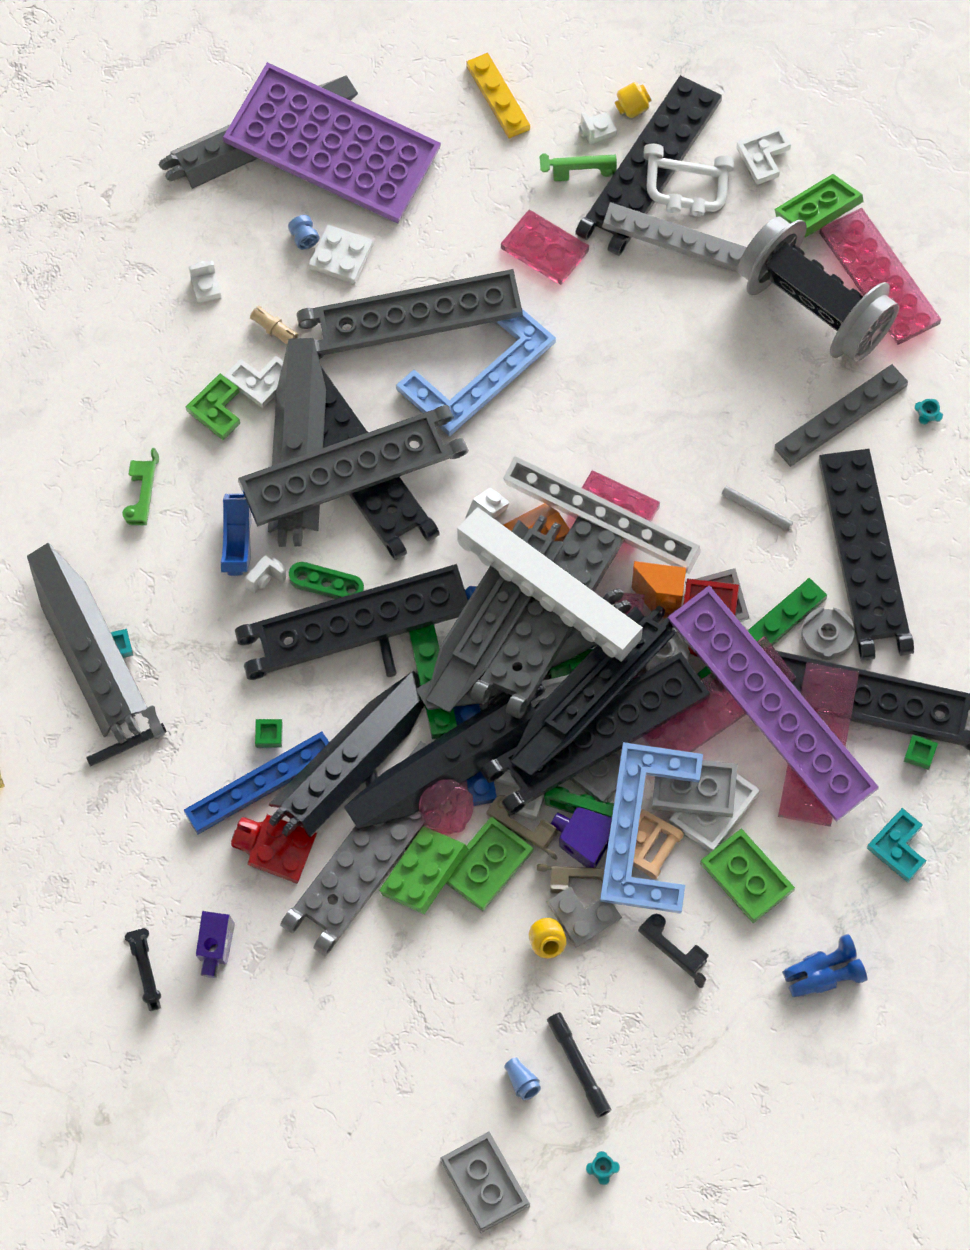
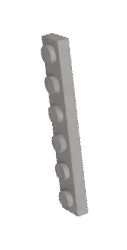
[602,202,747,272]

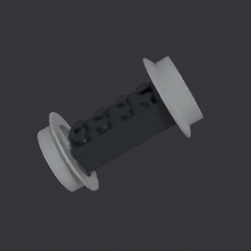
[738,217,899,362]

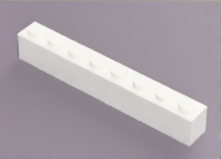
[503,456,701,574]
[457,507,643,661]

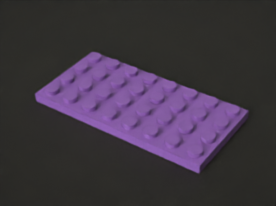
[223,62,441,223]

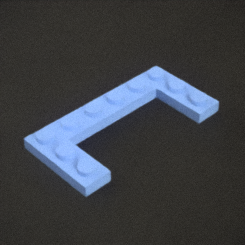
[396,309,556,437]
[600,742,703,914]

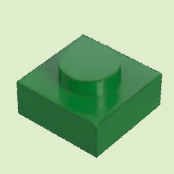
[255,719,283,748]
[903,735,938,770]

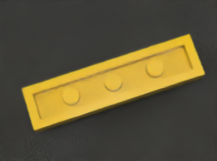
[466,53,530,139]

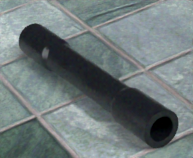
[547,1012,612,1118]

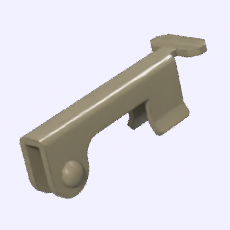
[486,795,558,860]
[537,864,605,894]

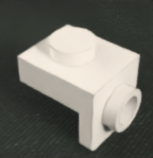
[466,488,510,519]

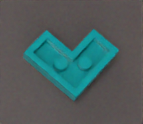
[867,808,927,883]

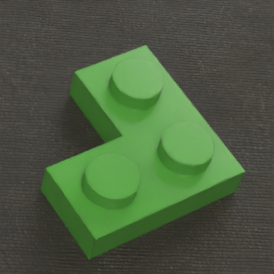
[185,373,240,440]

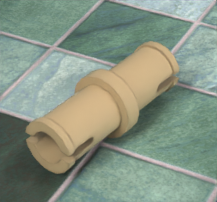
[250,306,299,344]

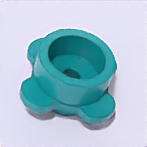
[915,399,943,425]
[586,1151,620,1185]

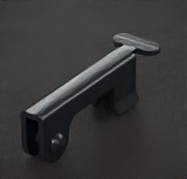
[638,913,709,988]
[125,928,161,1011]

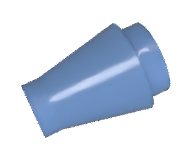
[504,1058,541,1100]

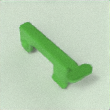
[539,153,617,181]
[122,448,159,525]

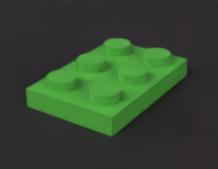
[775,174,864,238]
[446,817,534,911]
[379,826,468,915]
[700,828,795,923]

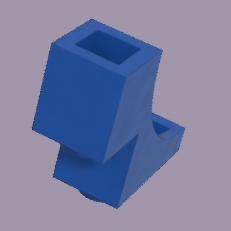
[221,494,252,576]

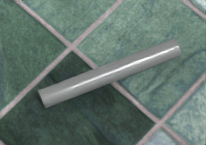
[722,486,793,531]

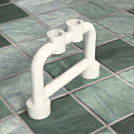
[643,144,734,217]

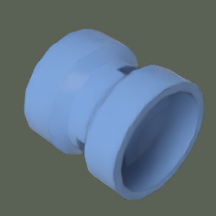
[288,215,320,250]

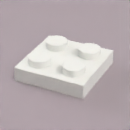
[309,225,373,284]

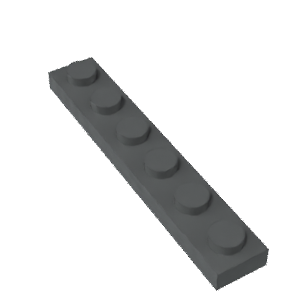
[774,364,908,467]

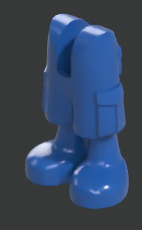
[782,934,868,997]

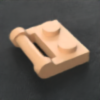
[633,809,684,879]

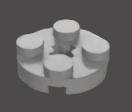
[801,607,854,661]

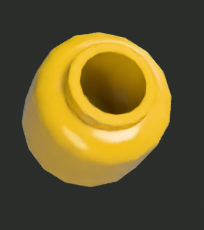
[614,82,652,118]
[529,918,566,959]

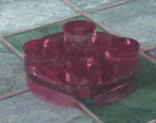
[419,780,473,834]

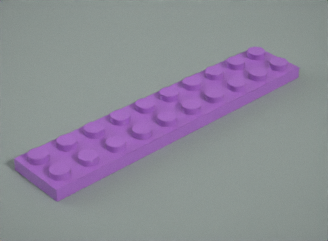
[668,586,879,822]

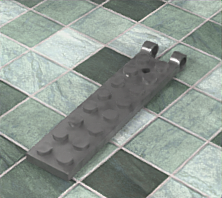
[280,741,450,956]

